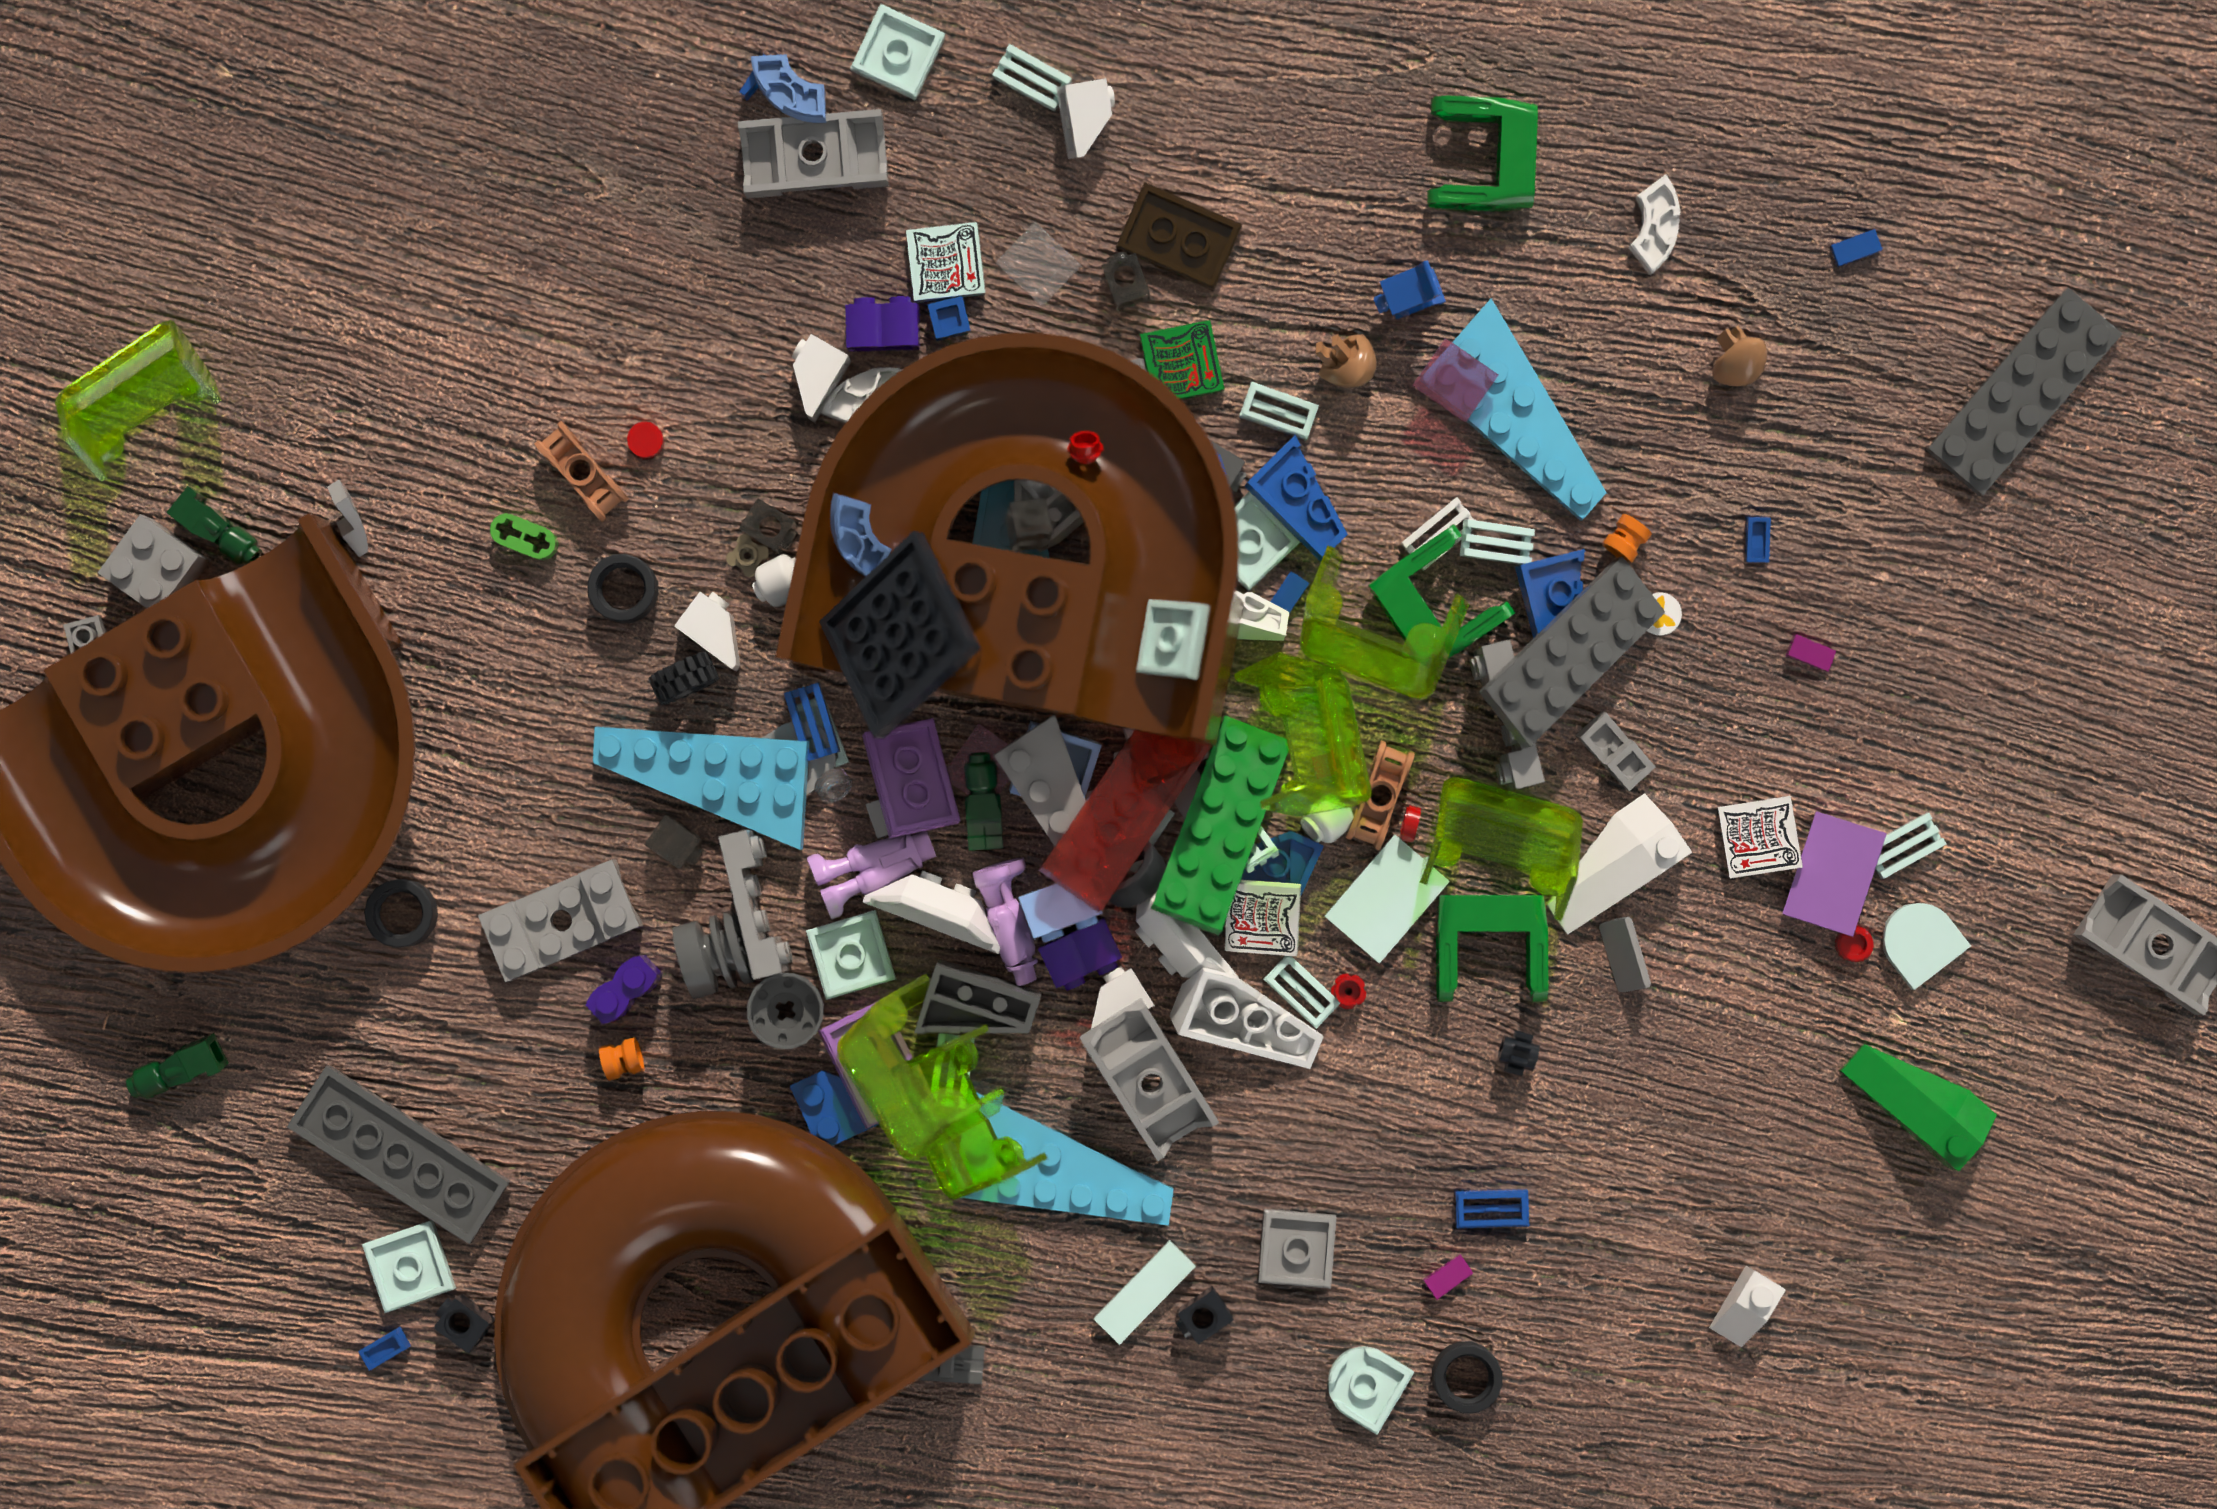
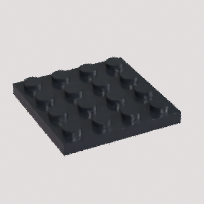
[819,531,981,739]

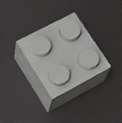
[97,514,211,608]

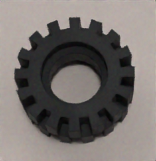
[648,652,720,705]

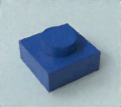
[927,296,971,341]

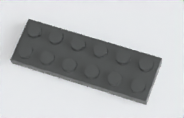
[1925,287,2122,497]
[1479,556,1665,749]
[287,1065,511,1244]

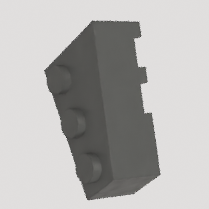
[914,959,1043,1034]

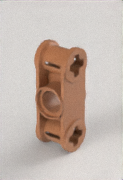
[534,420,629,522]
[1345,740,1415,850]

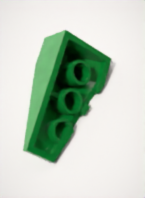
[1840,1044,1997,1172]

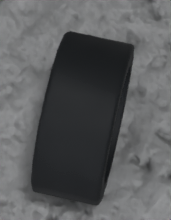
[587,554,659,624]
[1093,837,1166,907]
[364,879,438,948]
[1432,1341,1503,1414]

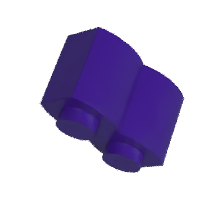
[845,296,920,352]
[1038,917,1122,991]
[586,955,663,1024]

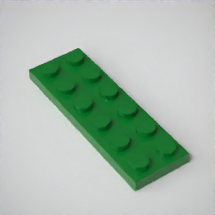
[1151,715,1292,936]

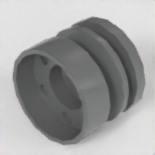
[672,910,755,999]
[747,973,823,1049]

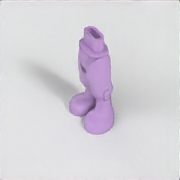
[807,831,937,919]
[972,857,1038,986]

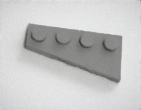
[993,714,1105,876]

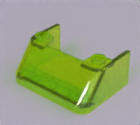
[55,320,222,482]
[1300,546,1470,700]
[1234,652,1371,817]
[1420,777,1583,921]
[837,974,1004,1160]
[891,1024,1048,1200]

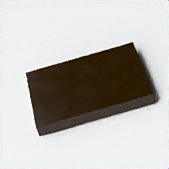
[1116,182,1243,292]

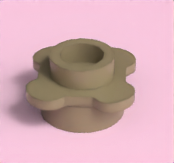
[726,534,769,577]

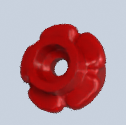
[1067,431,1104,464]
[1331,973,1366,1009]

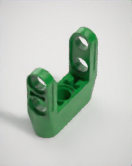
[1427,95,1538,212]
[1368,524,1515,671]
[1436,895,1548,1002]

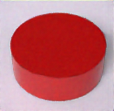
[627,421,665,459]
[1399,805,1421,843]
[1835,926,1874,962]

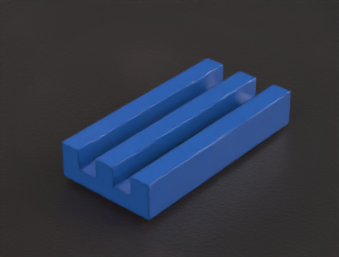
[784,682,841,762]
[1454,1189,1529,1228]

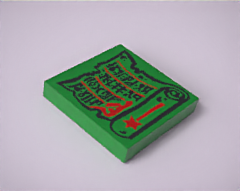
[1140,320,1225,400]

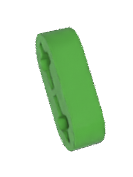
[490,513,558,561]

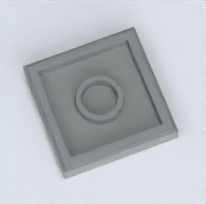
[1258,1209,1337,1289]

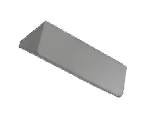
[1599,917,1651,992]

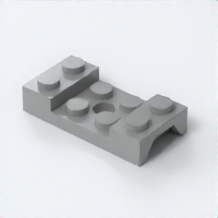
[738,109,889,199]
[1470,640,1545,791]
[718,830,793,980]
[478,859,643,982]
[2073,874,2217,1016]
[1080,998,1219,1161]

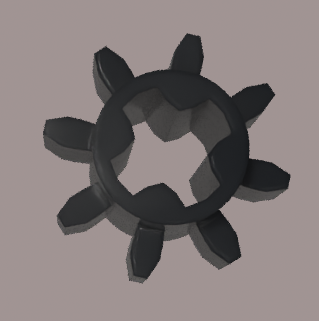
[1497,1030,1540,1076]

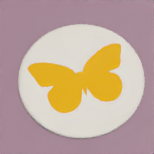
[1647,593,1682,635]

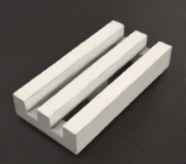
[1400,497,1476,571]

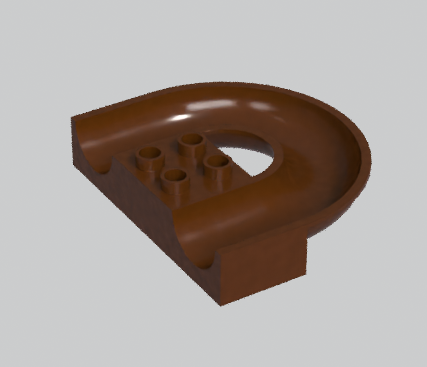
[775,332,1244,746]
[0,513,416,972]
[494,1111,975,1509]

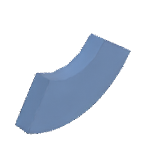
[751,54,826,123]
[830,493,892,577]

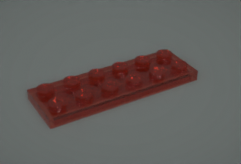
[1039,730,1212,913]

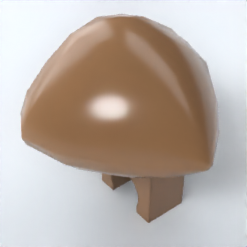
[1712,325,1767,387]
[1316,334,1377,388]

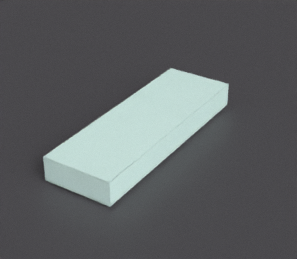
[1094,1240,1196,1345]

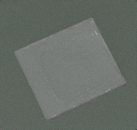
[996,222,1082,307]

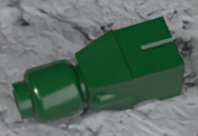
[166,486,262,565]
[964,752,1004,851]
[126,1033,229,1099]

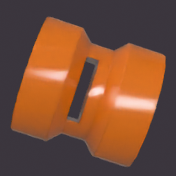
[1602,514,1652,564]
[599,1037,645,1081]

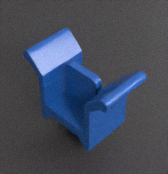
[1373,260,1446,320]

